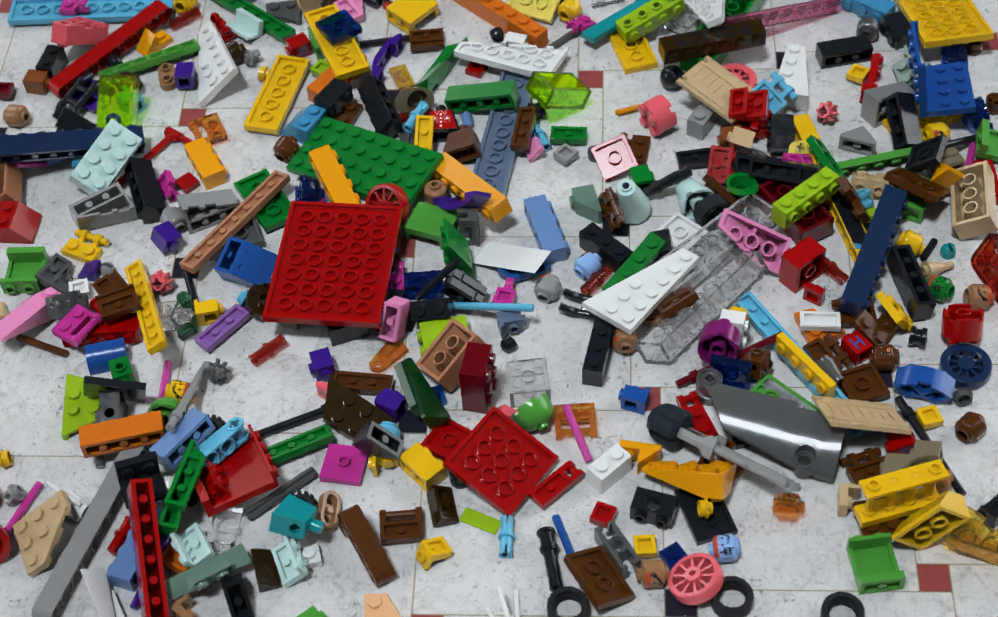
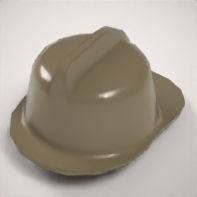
[395,87,434,115]

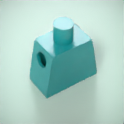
[269,494,325,540]

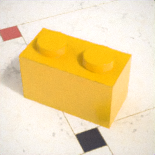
[399,442,446,492]

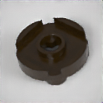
[245,283,270,320]

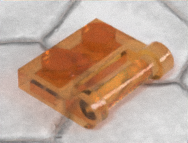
[187,112,228,145]
[553,403,597,440]

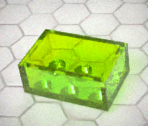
[525,71,592,110]
[97,75,140,128]

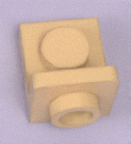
[837,483,861,517]

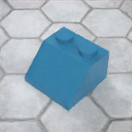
[280,104,328,144]

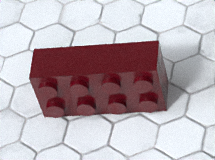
[757,180,834,244]

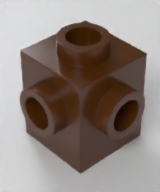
[741,348,773,380]

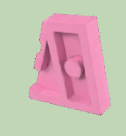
[333,0,364,25]

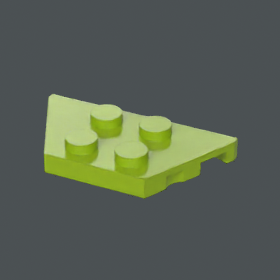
[62,374,99,440]

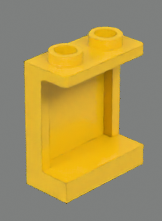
[386,0,438,35]

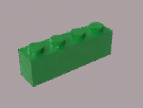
[444,80,519,113]

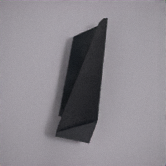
[734,152,823,184]

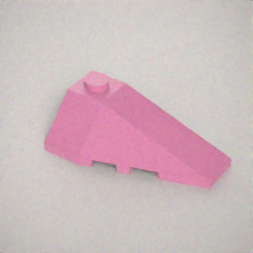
[717,208,792,274]
[0,287,61,342]

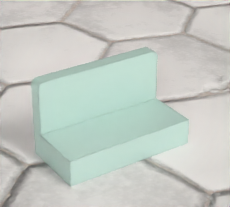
[226,8,264,41]

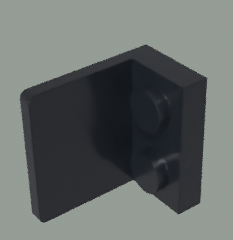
[114,451,167,509]

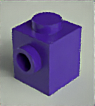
[174,62,197,89]
[150,221,182,254]
[308,347,335,382]
[374,387,408,423]

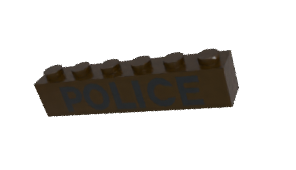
[658,18,767,65]

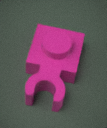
[566,15,596,33]

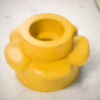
[258,66,270,82]
[0,450,13,469]
[697,498,713,519]

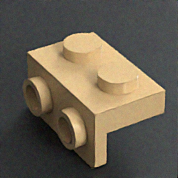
[851,170,889,200]

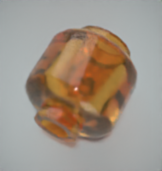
[773,493,805,521]

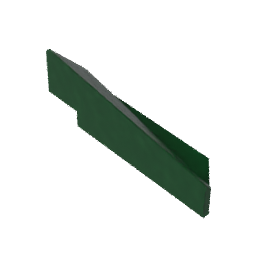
[394,358,450,429]

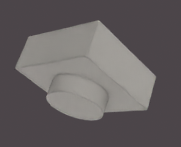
[553,143,579,166]

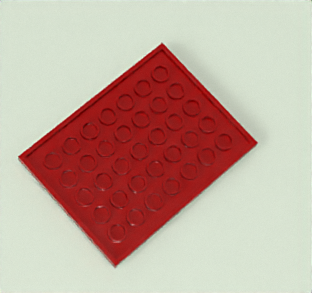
[262,201,403,328]

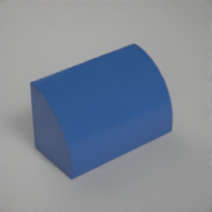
[84,338,129,376]

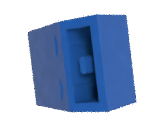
[214,236,278,287]

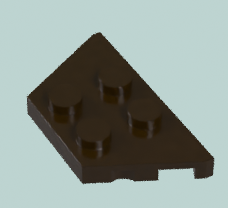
[323,377,396,441]

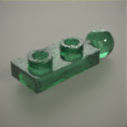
[175,291,198,341]

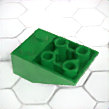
[440,218,474,279]

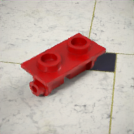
[210,12,237,42]
[201,459,230,499]

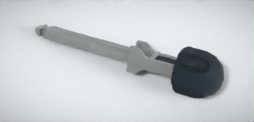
[647,403,802,492]

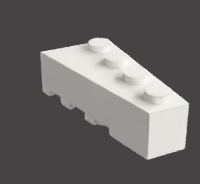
[775,43,809,112]

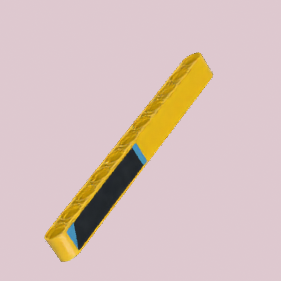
[794,113,867,263]

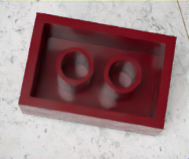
[459,341,498,414]

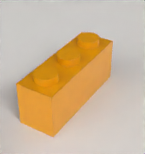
[184,137,227,190]

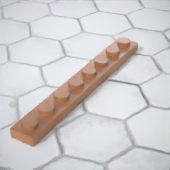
[179,170,291,274]

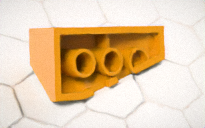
[642,460,737,502]

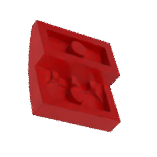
[728,87,769,121]

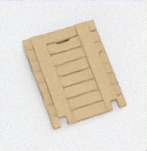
[676,55,753,124]
[811,395,912,435]

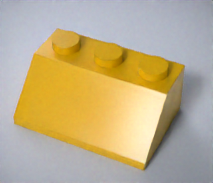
[891,490,971,551]

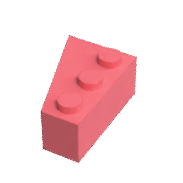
[51,16,109,48]

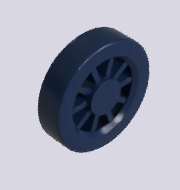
[939,343,992,390]

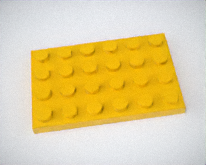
[895,0,994,49]

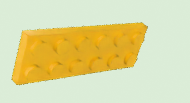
[304,3,370,80]
[243,54,311,135]

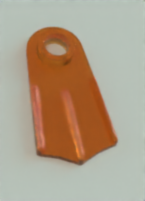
[369,341,409,373]

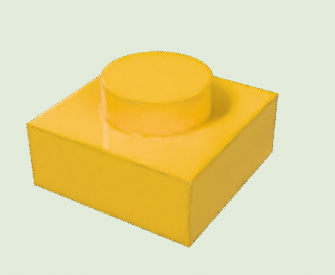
[846,63,870,85]
[915,404,944,430]
[633,534,657,558]

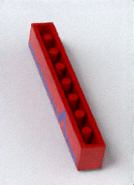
[127,478,169,617]

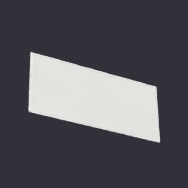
[472,241,551,273]
[278,324,324,357]

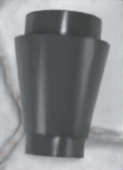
[816,355,844,385]

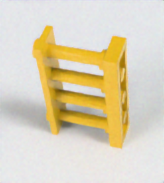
[853,459,950,528]

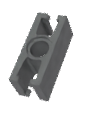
[594,520,641,579]

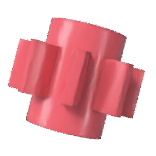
[815,101,839,124]
[150,270,174,295]

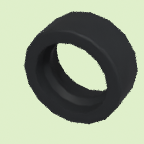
[693,194,731,230]
[710,576,753,617]
[547,586,589,617]
[820,592,865,617]

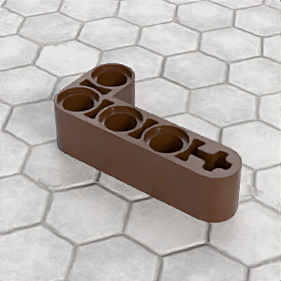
[337,504,396,587]

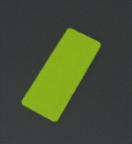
[459,507,501,534]

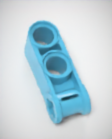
[197,417,250,467]

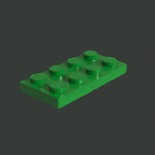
[233,169,291,233]

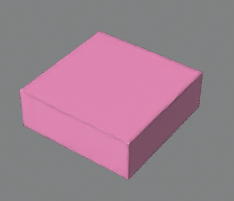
[524,136,545,162]

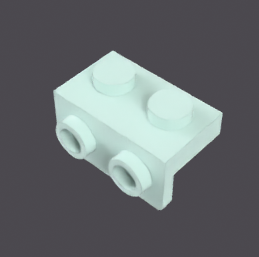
[169,522,216,568]
[271,535,309,588]

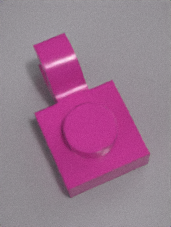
[59,0,90,16]
[157,170,180,202]
[390,261,408,290]
[492,277,517,303]

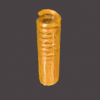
[615,103,640,116]

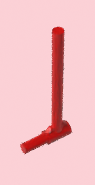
[113,126,193,186]

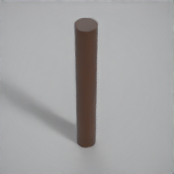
[16,334,69,358]

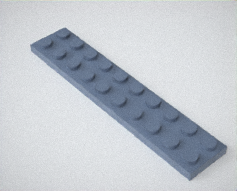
[473,69,536,196]

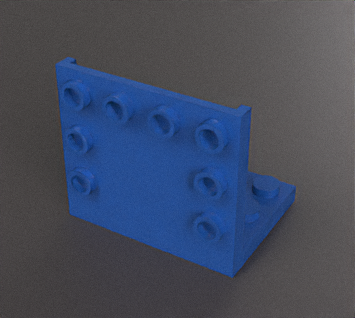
[907,21,976,118]

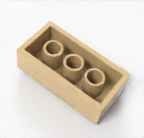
[951,160,998,240]

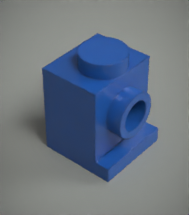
[618,384,651,415]

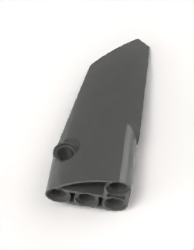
[707,383,847,482]

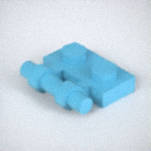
[751,71,798,114]

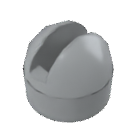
[100,262,116,277]

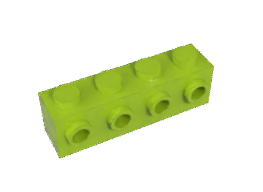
[615,0,686,45]
[771,166,840,230]

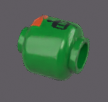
[926,274,955,303]

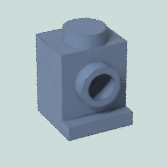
[496,311,527,339]

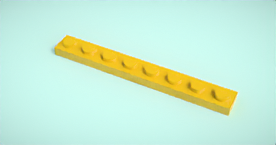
[124,259,168,356]

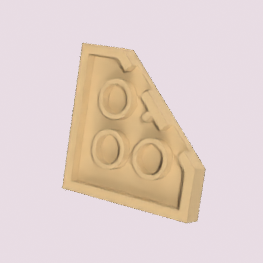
[12,490,72,578]

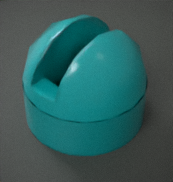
[940,243,956,260]

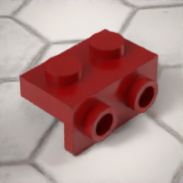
[707,145,737,185]

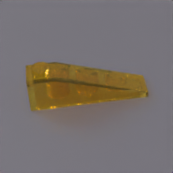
[941,506,998,566]

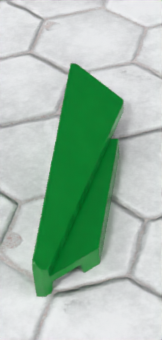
[413,37,468,91]
[157,439,206,537]

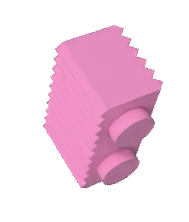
[378,296,410,343]

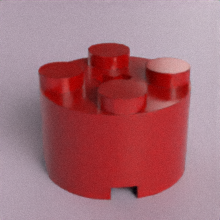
[941,303,984,344]

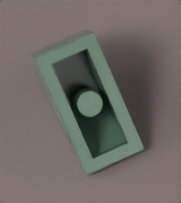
[569,184,602,224]

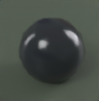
[660,65,684,89]

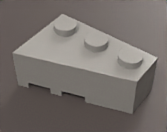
[860,81,916,128]
[68,182,138,230]
[176,189,239,235]

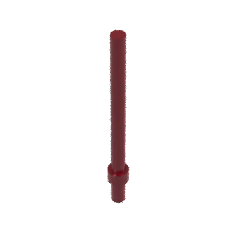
[675,331,783,388]

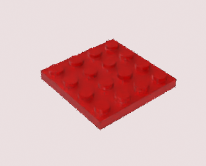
[442,406,559,518]

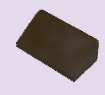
[426,485,459,528]
[251,548,281,593]

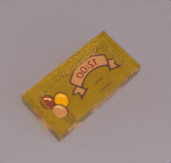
[389,64,415,92]

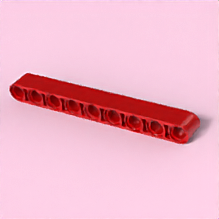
[47,0,173,99]

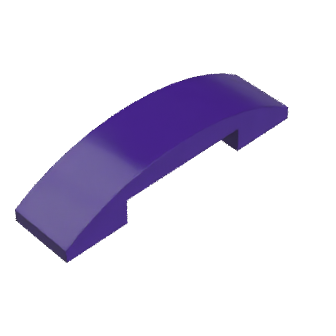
[372,33,404,82]
[433,191,491,211]

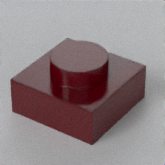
[0,82,15,99]

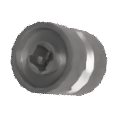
[696,368,723,406]

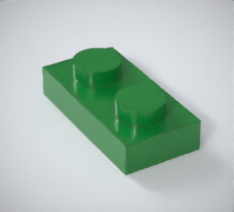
[550,126,587,145]

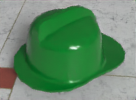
[726,172,759,202]

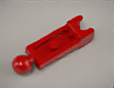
[859,53,884,104]

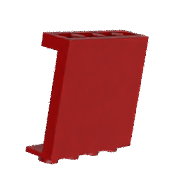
[195,424,280,518]

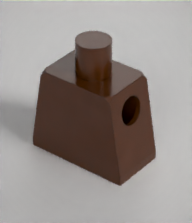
[443,125,482,163]

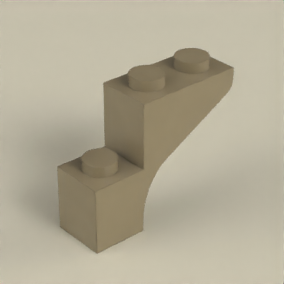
[880,440,943,498]

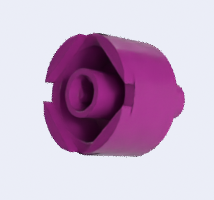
[697,318,741,367]

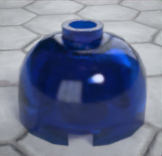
[961,96,994,133]
[295,175,325,202]

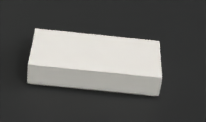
[800,311,841,332]

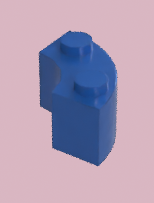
[893,364,956,405]

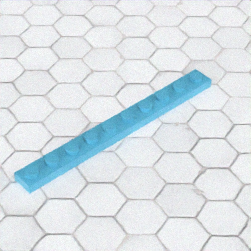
[733,291,869,439]

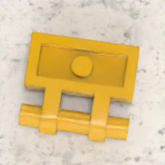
[61,229,110,263]
[875,291,914,332]

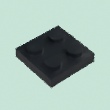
[905,134,948,173]

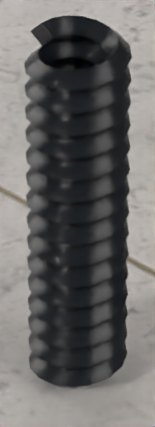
[920,238,938,262]

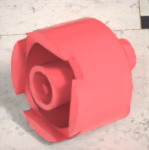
[638,94,677,138]

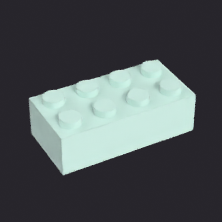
[69,119,142,195]

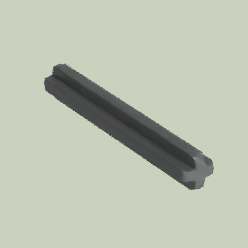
[244,467,317,520]

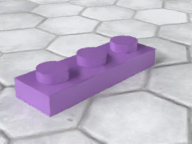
[194,303,251,353]

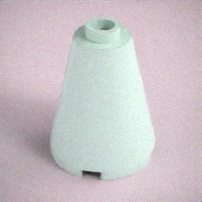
[674,177,715,221]
[616,179,651,225]

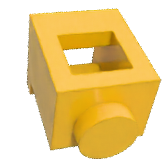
[194,299,224,327]

